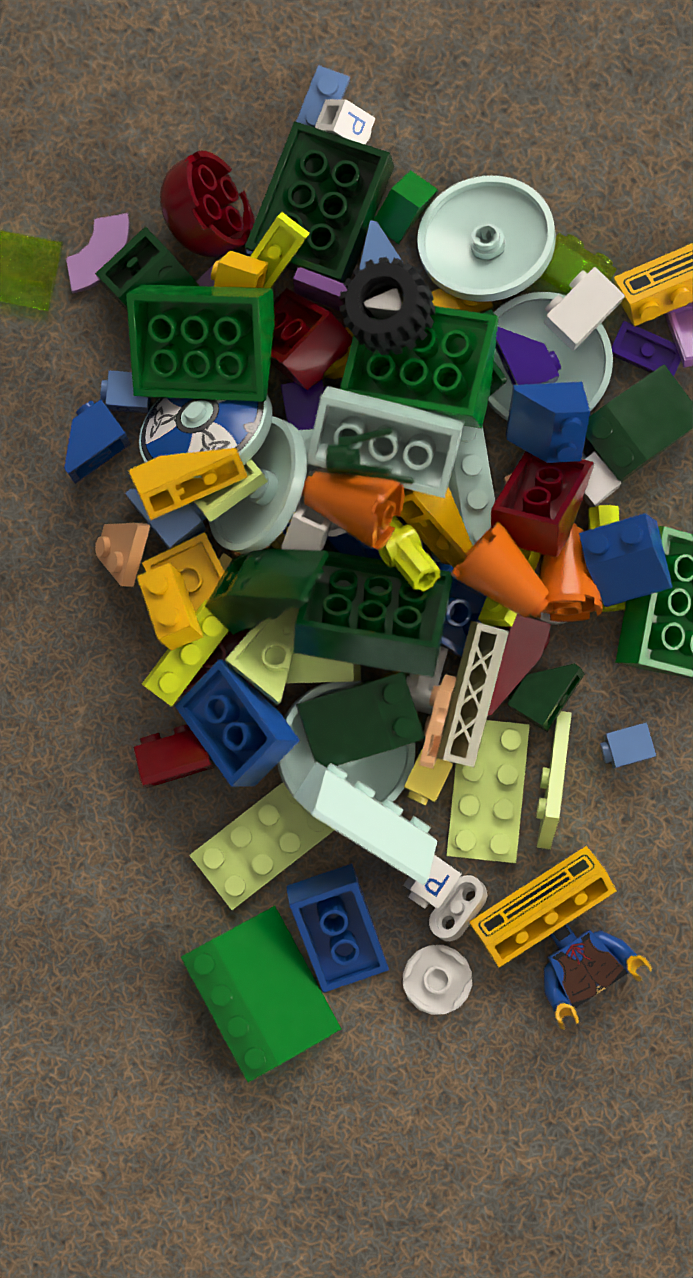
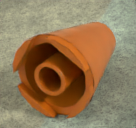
[301,471,404,549]
[450,522,549,618]
[537,523,603,622]

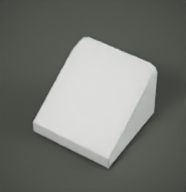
[364,288,404,319]

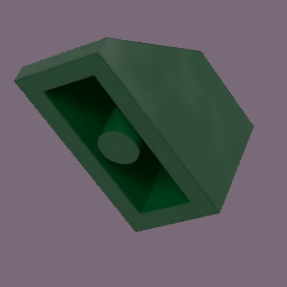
[508,663,585,732]

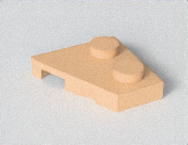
[95,523,150,587]
[419,674,457,769]

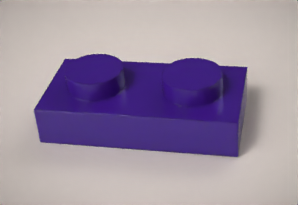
[611,321,681,376]

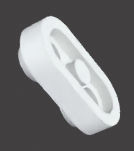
[429,875,487,941]

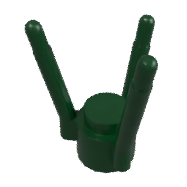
[326,428,414,484]

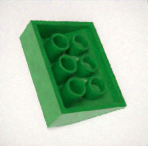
[126,285,275,402]
[340,306,499,429]
[615,526,693,679]
[181,906,342,1082]

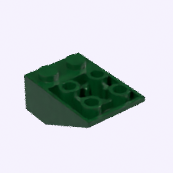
[95,226,200,312]
[205,548,329,634]

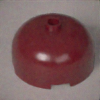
[160,150,255,257]

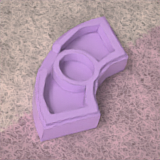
[66,213,130,293]

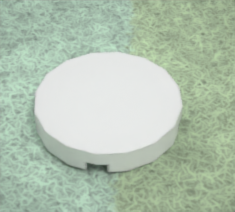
[403,945,472,1015]

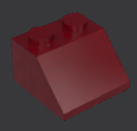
[134,724,214,788]

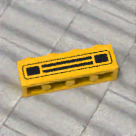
[614,243,693,327]
[469,846,617,967]

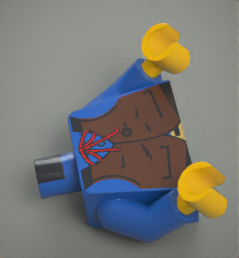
[544,923,652,1030]

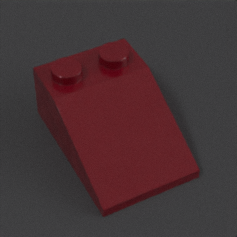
[270,288,353,390]
[491,451,594,557]

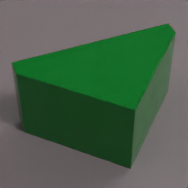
[373,170,438,245]

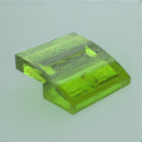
[0,229,64,311]

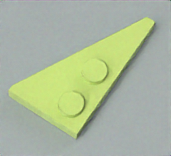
[225,607,299,705]
[536,711,572,849]

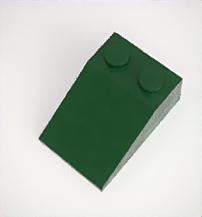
[586,364,693,482]
[296,671,425,768]

